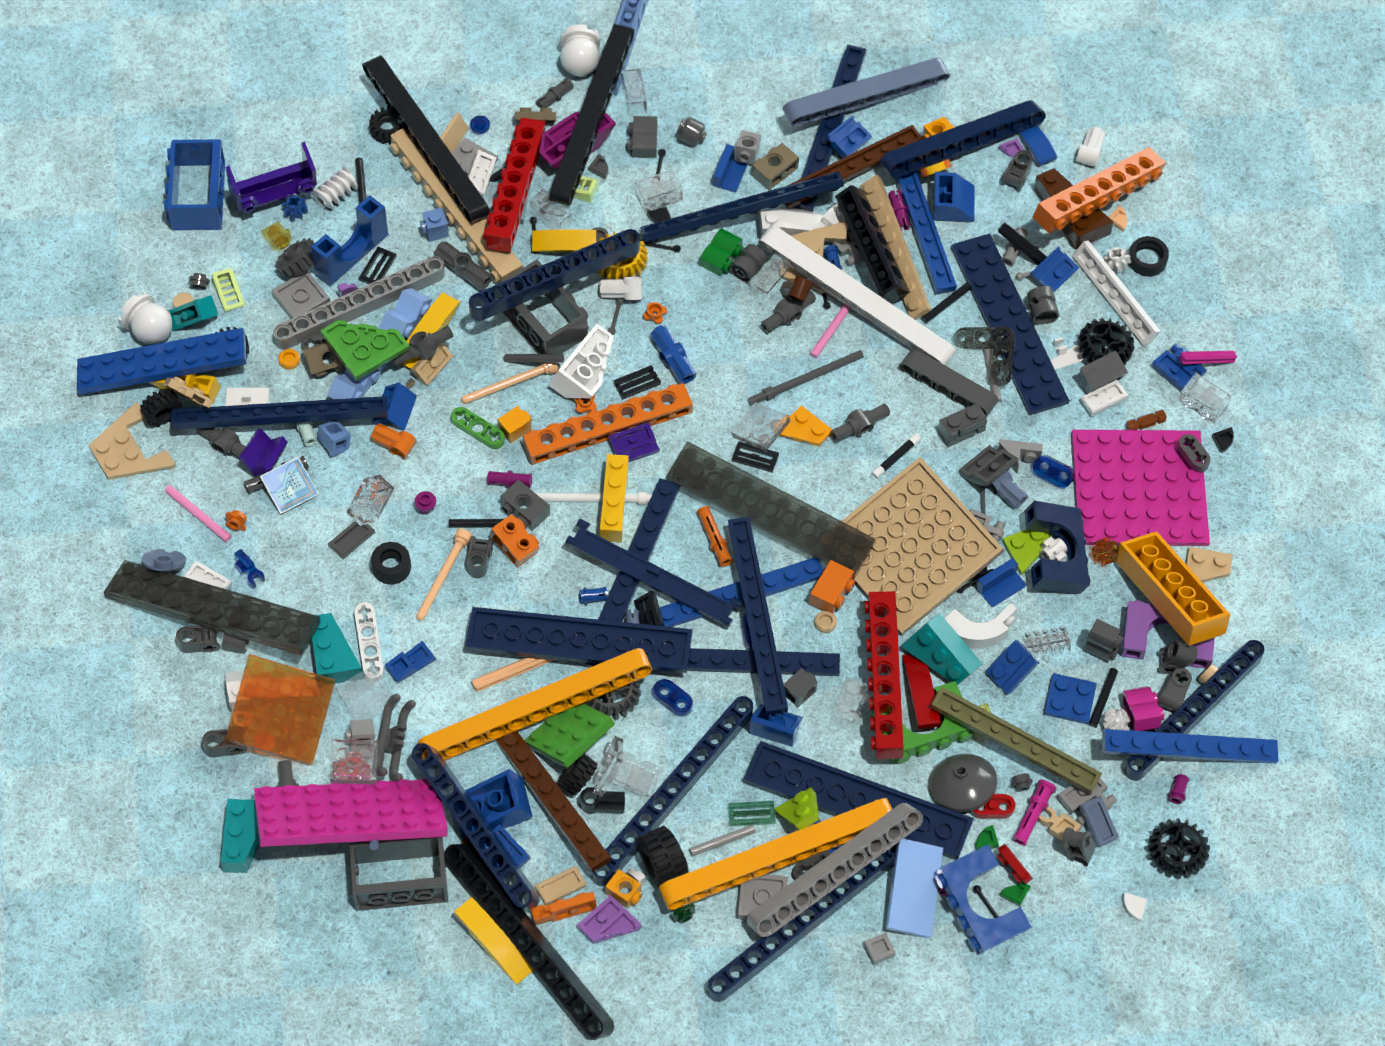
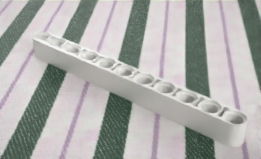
[758,225,956,366]

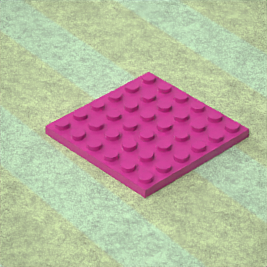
[1072,429,1210,546]

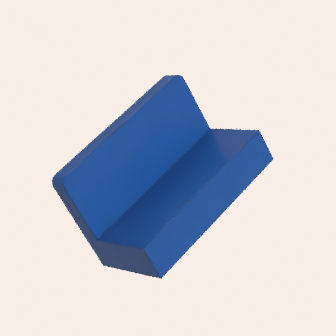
[713,144,748,193]
[373,382,417,431]
[976,558,1026,607]

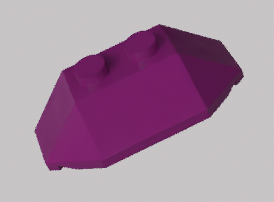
[539,112,616,168]

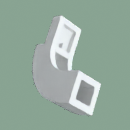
[944,603,1017,649]

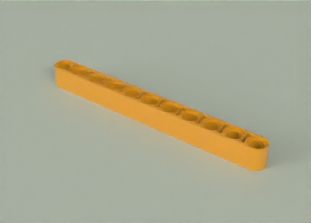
[417,648,652,761]
[659,798,892,910]

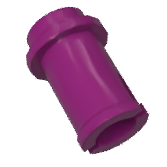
[1168,774,1189,805]

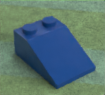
[458,769,533,838]

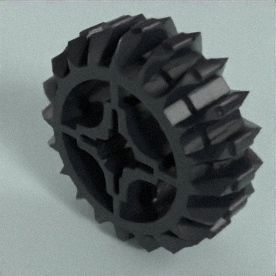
[1077,317,1135,366]
[1147,817,1210,879]

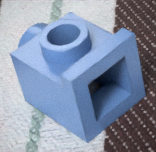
[317,420,351,457]

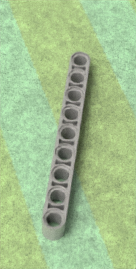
[273,256,445,350]
[747,803,923,937]

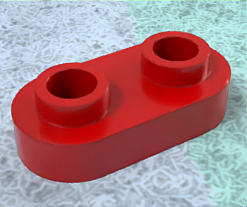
[970,794,1016,819]
[997,843,1033,884]

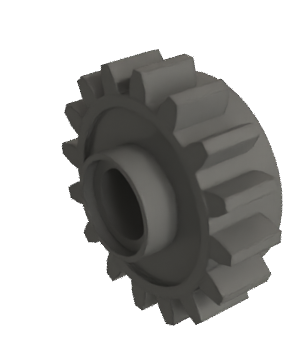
[275,238,315,277]

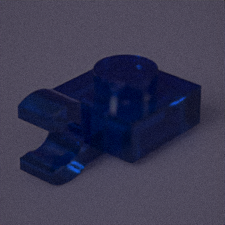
[234,549,265,588]

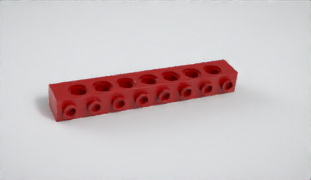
[483,117,546,253]
[864,591,904,759]

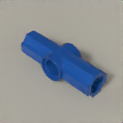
[650,325,696,384]

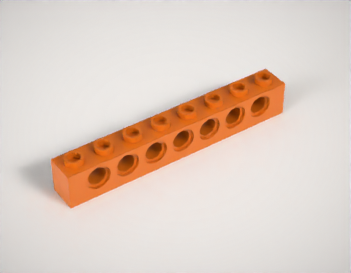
[1032,147,1166,233]
[523,383,693,465]

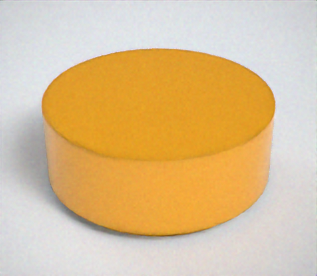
[278,349,300,370]

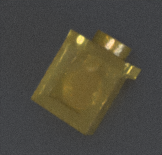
[261,221,292,251]

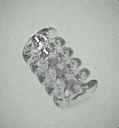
[1022,625,1071,659]

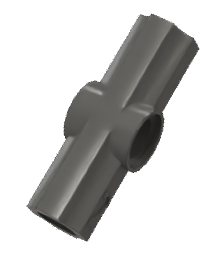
[434,241,492,290]

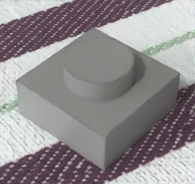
[864,933,896,965]

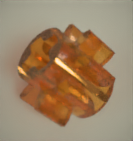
[1092,537,1119,565]

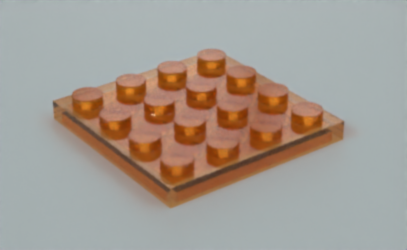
[224,654,336,766]

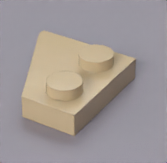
[1186,547,1233,583]

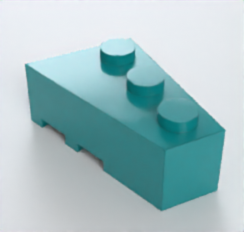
[309,613,364,686]
[901,613,982,685]

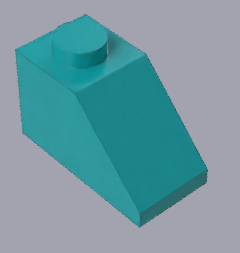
[168,295,219,331]

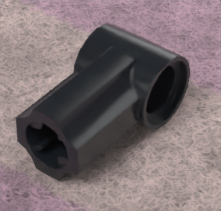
[580,787,625,814]

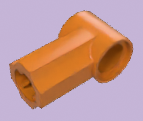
[370,423,417,460]

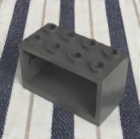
[496,259,589,354]
[349,837,449,911]

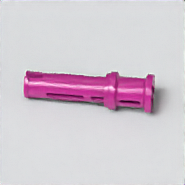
[1013,779,1057,846]

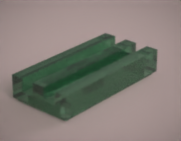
[728,800,776,827]

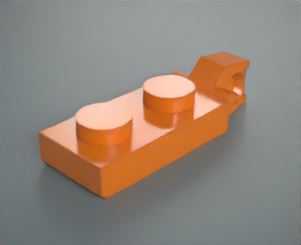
[531,892,596,925]

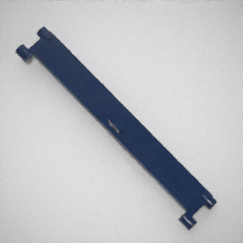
[565,518,743,627]

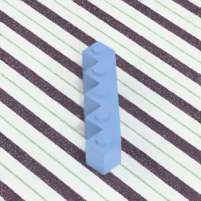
[327,288,432,399]

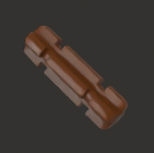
[1126,410,1167,430]

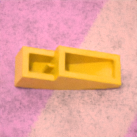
[532,229,596,253]
[149,373,221,404]

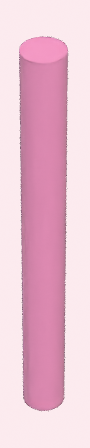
[810,304,851,359]
[165,485,232,542]

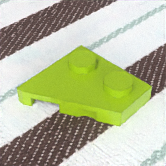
[1002,530,1049,575]
[775,788,819,830]

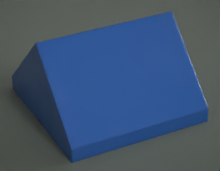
[750,704,803,747]

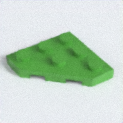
[320,320,410,381]

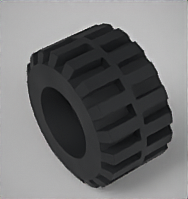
[637,826,689,887]

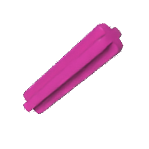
[1179,350,1237,364]

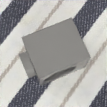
[734,130,762,165]

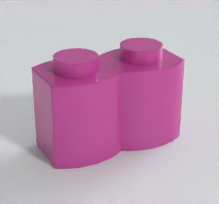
[1122,686,1164,731]

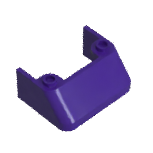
[226,142,317,212]

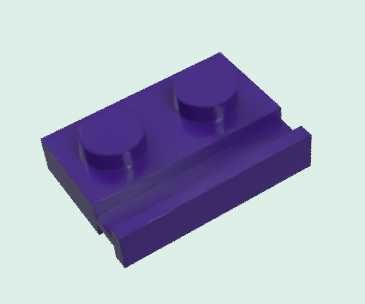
[608,422,660,462]

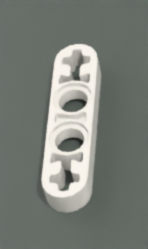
[354,602,384,682]

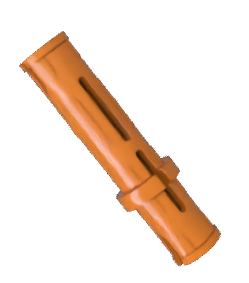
[697,506,733,567]

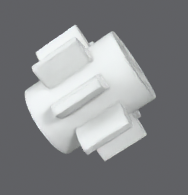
[1104,247,1131,273]
[1040,537,1067,561]
[1103,708,1131,730]

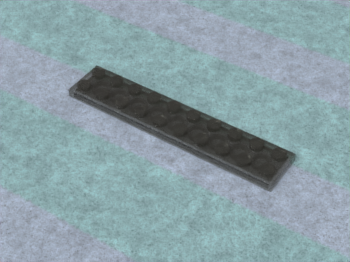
[666,441,876,578]
[103,560,321,655]

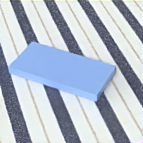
[885,839,943,938]

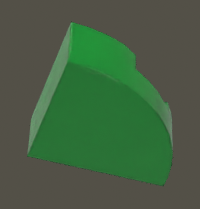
[976,825,999,850]
[999,883,1031,907]

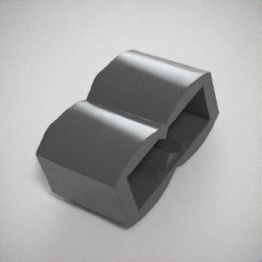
[628,116,658,158]
[1084,619,1123,662]

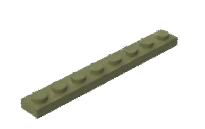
[930,687,1102,795]

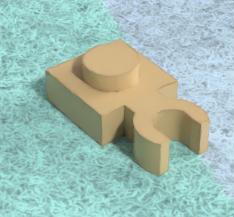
[1039,807,1082,841]

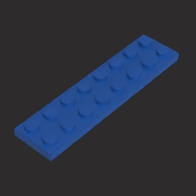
[77,328,246,395]

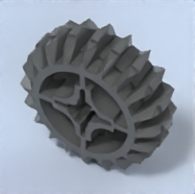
[584,681,641,720]

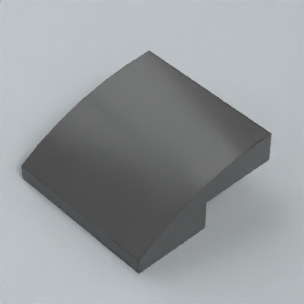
[959,445,1018,486]

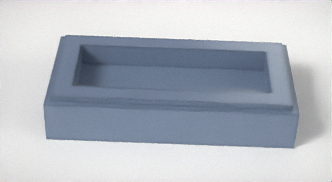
[1079,796,1119,847]

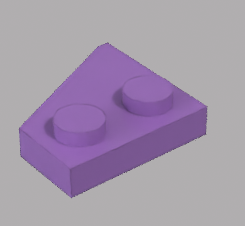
[577,895,642,944]

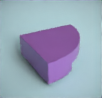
[999,138,1024,157]
[337,283,359,297]

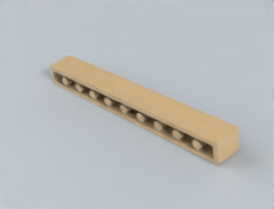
[390,128,523,283]

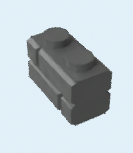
[938,403,987,447]

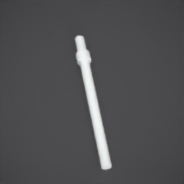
[536,492,652,505]

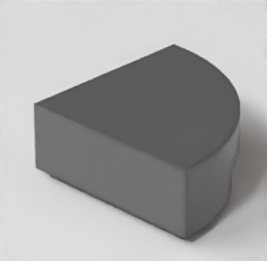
[588,154,608,179]

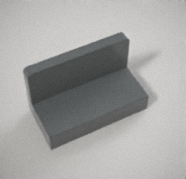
[1080,351,1128,394]

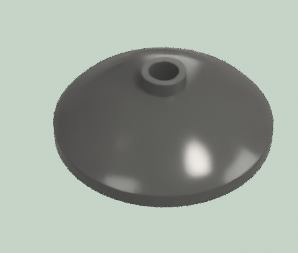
[929,753,997,812]

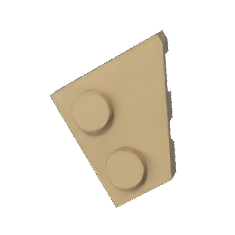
[163,376,213,408]

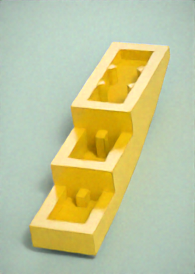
[402,292,461,369]
[454,897,534,985]

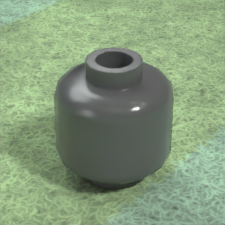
[676,117,707,147]

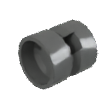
[729,244,768,283]
[1027,286,1059,325]

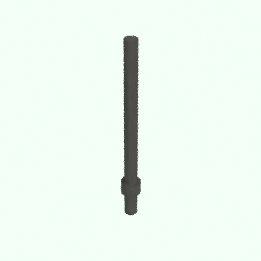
[748,350,864,406]

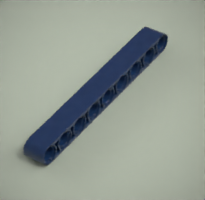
[880,100,1046,178]
[468,229,640,321]
[1125,640,1265,781]
[412,743,540,910]

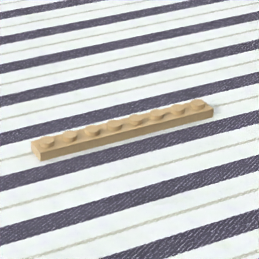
[860,175,932,320]

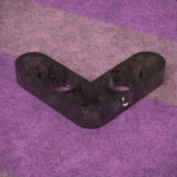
[954,327,1016,386]

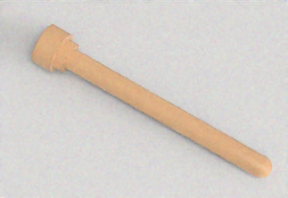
[461,362,559,404]
[416,528,473,621]

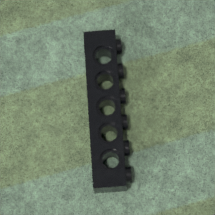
[835,185,910,303]

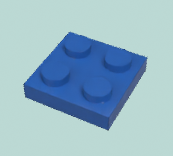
[1044,673,1097,725]

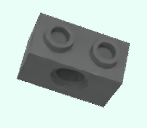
[500,479,550,531]

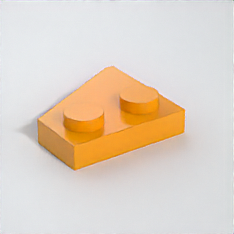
[774,405,832,447]

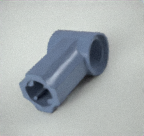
[986,470,1028,509]

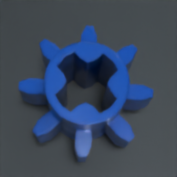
[282,195,308,221]

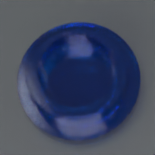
[470,115,490,134]

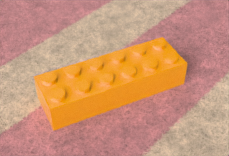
[1116,531,1230,646]

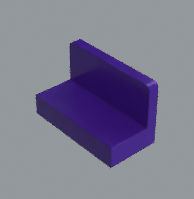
[239,428,288,476]

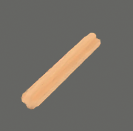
[472,657,555,692]

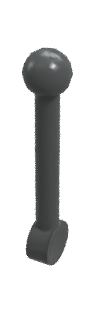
[608,298,624,335]
[980,485,986,514]

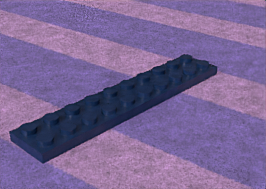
[951,233,1069,416]
[465,607,693,673]
[744,741,974,860]

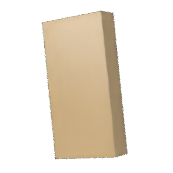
[535,866,587,905]

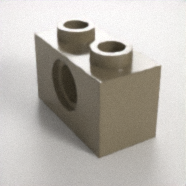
[752,143,799,191]
[302,342,346,377]

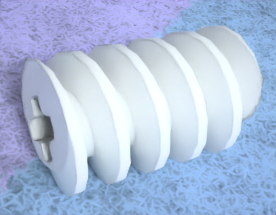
[312,167,358,209]

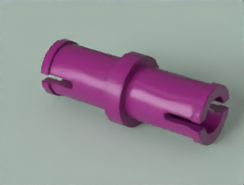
[888,190,911,231]
[487,470,532,488]

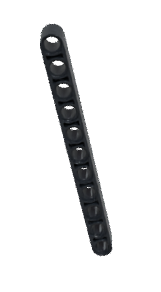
[549,23,634,206]
[362,55,490,224]
[445,844,614,1038]

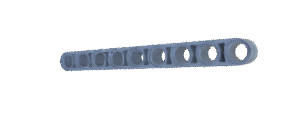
[782,57,950,127]

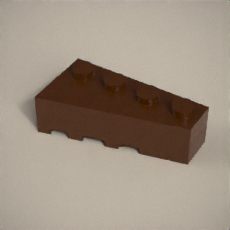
[1034,168,1113,250]

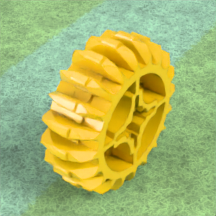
[593,230,648,279]

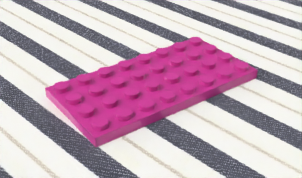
[254,778,448,847]

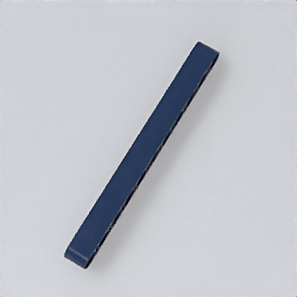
[592,696,753,887]
[708,844,897,1002]

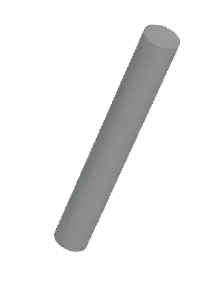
[983,345,1002,402]
[689,824,756,857]

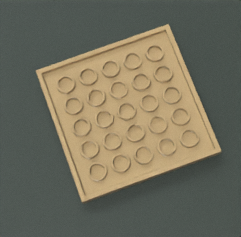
[819,457,1004,635]

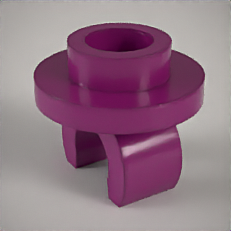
[415,491,436,515]

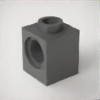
[783,668,817,708]

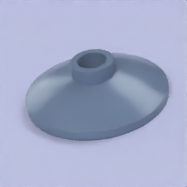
[142,549,186,574]

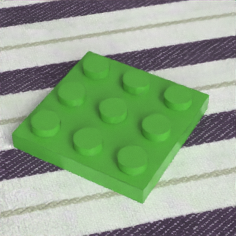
[524,703,615,768]

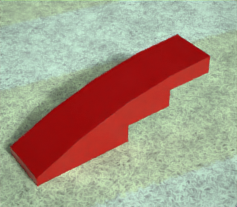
[902,654,941,729]

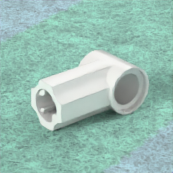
[1076,127,1105,168]
[600,277,642,300]

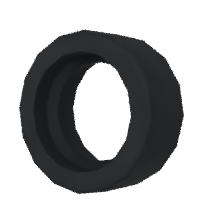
[1129,236,1169,277]

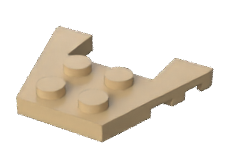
[780,222,848,299]
[89,402,176,480]

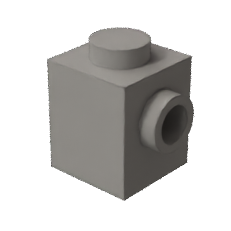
[346,719,375,754]

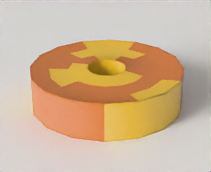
[919,159,952,178]

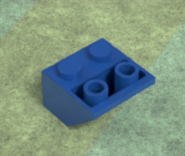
[933,172,975,222]

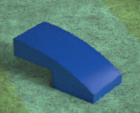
[1019,126,1057,165]
[385,641,437,682]

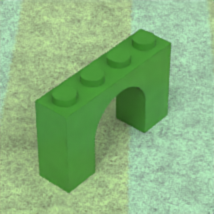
[871,681,975,763]

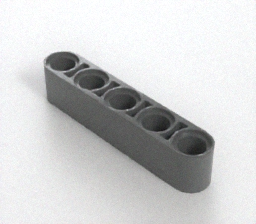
[899,349,999,418]

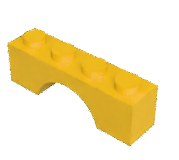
[600,454,629,543]

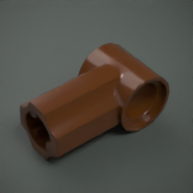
[781,276,813,303]

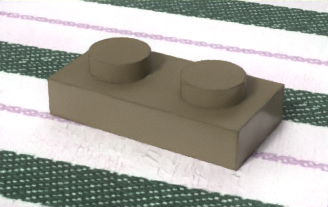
[515,107,556,121]

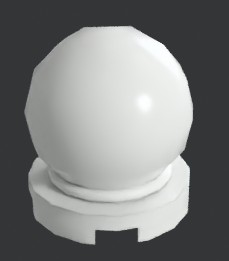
[560,25,600,77]
[118,291,172,345]

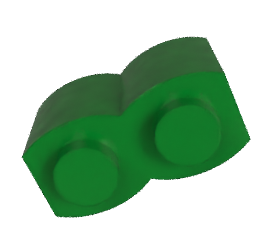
[700,228,744,277]

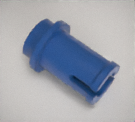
[823,245,842,270]
[579,587,608,605]

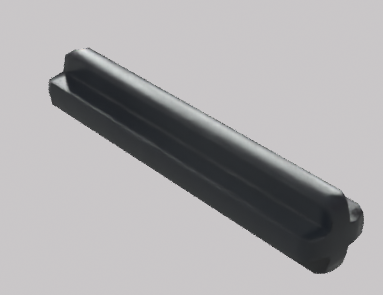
[998,222,1047,265]

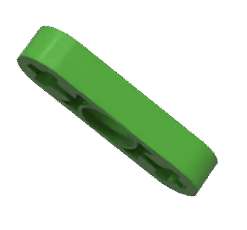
[451,407,505,449]

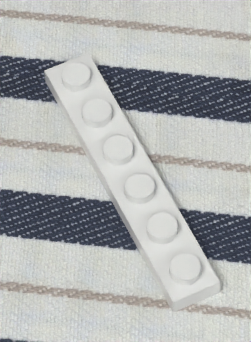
[1072,241,1161,346]

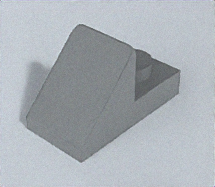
[998,439,1043,473]

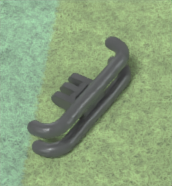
[373,694,416,782]

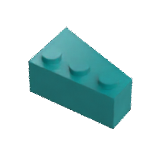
[221,799,260,873]

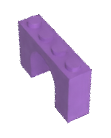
[1121,600,1215,669]

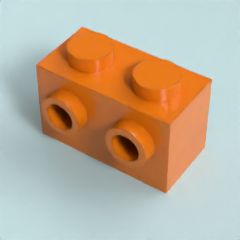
[490,514,539,568]
[809,560,855,614]

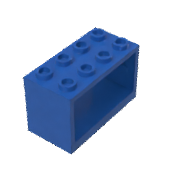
[164,139,225,231]

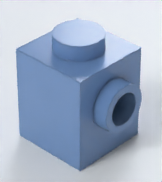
[420,208,449,242]

